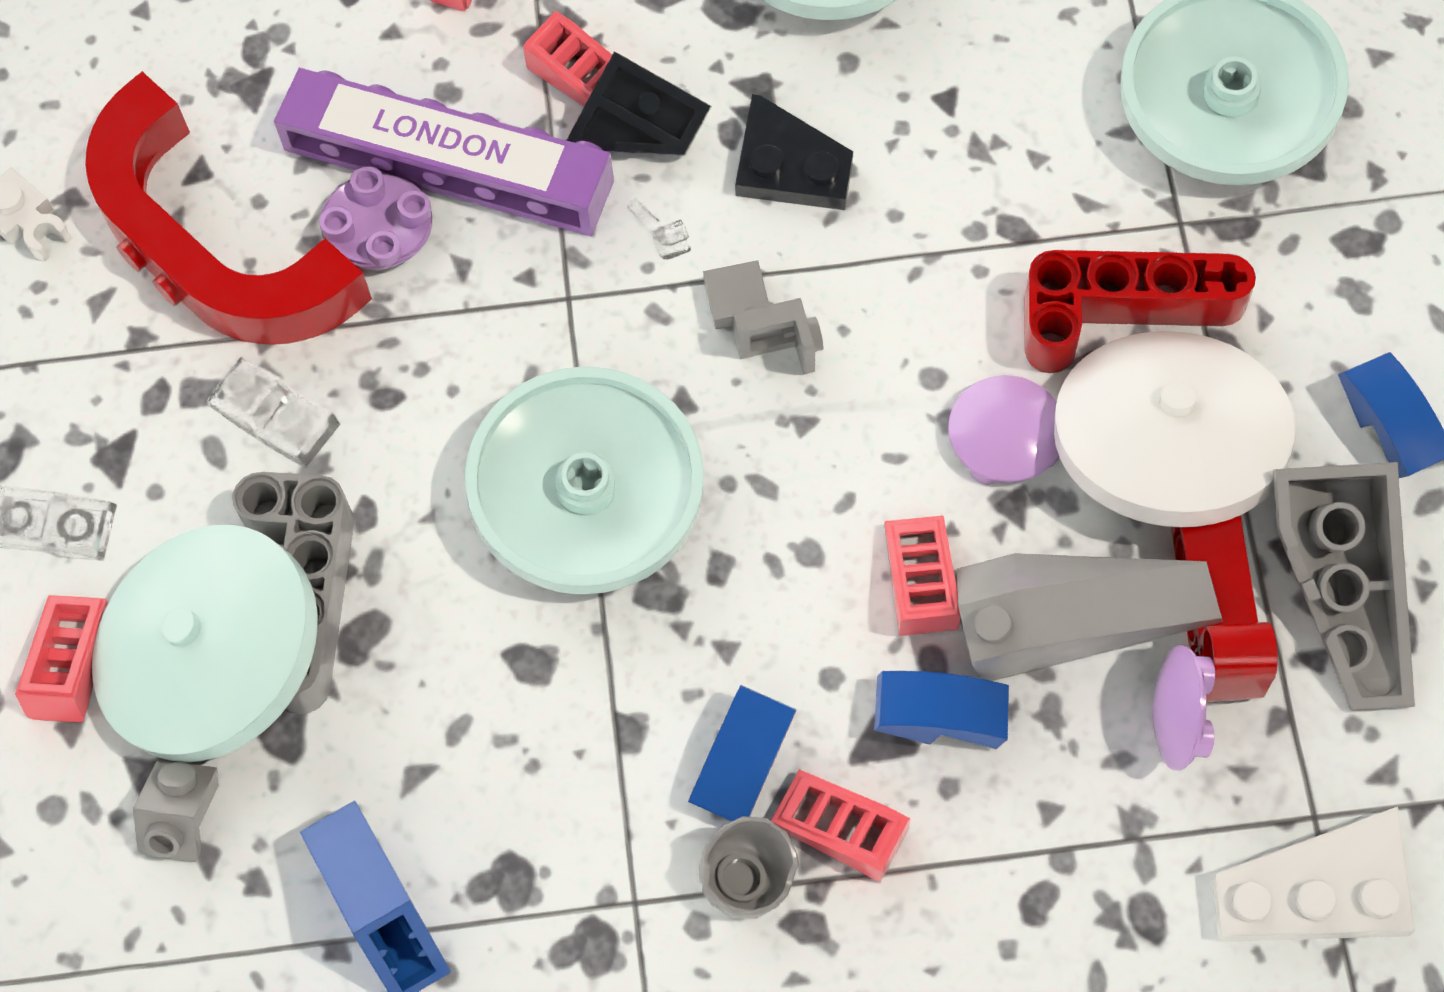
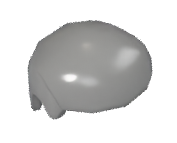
[699,816,799,919]

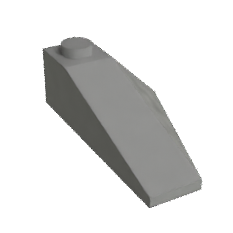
[1273,462,1415,710]
[957,553,1223,681]

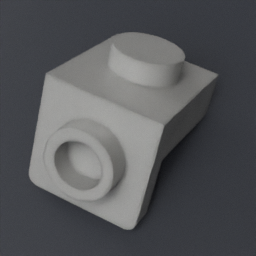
[733,298,824,374]
[133,759,219,862]

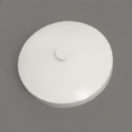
[1054,331,1296,527]

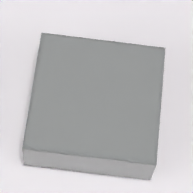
[703,260,769,329]

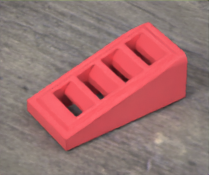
[523,11,612,106]
[884,515,961,636]
[15,595,108,723]
[771,769,911,883]

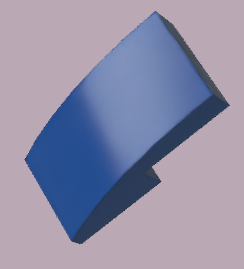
[1338,352,1444,478]
[874,671,1009,749]
[688,685,797,821]

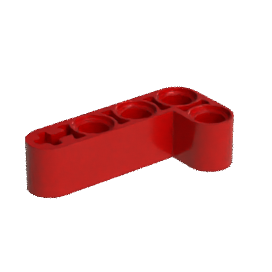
[1024,250,1256,374]
[1171,515,1278,702]

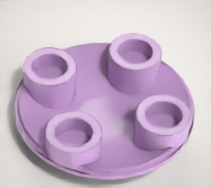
[319,166,432,269]
[948,375,1059,484]
[1152,645,1215,771]

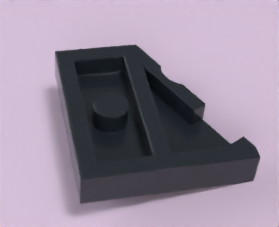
[567,51,712,155]
[735,94,854,210]

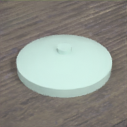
[1120,0,1349,185]
[465,367,704,594]
[92,525,318,762]

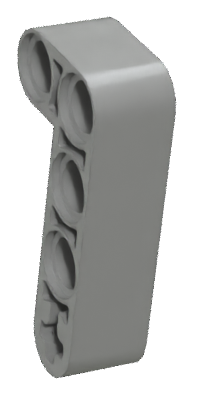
[232,472,354,714]

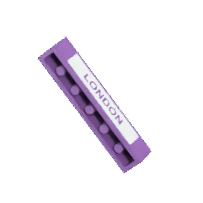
[274,67,614,237]

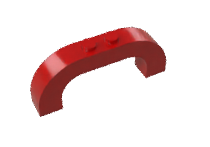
[85,71,372,345]

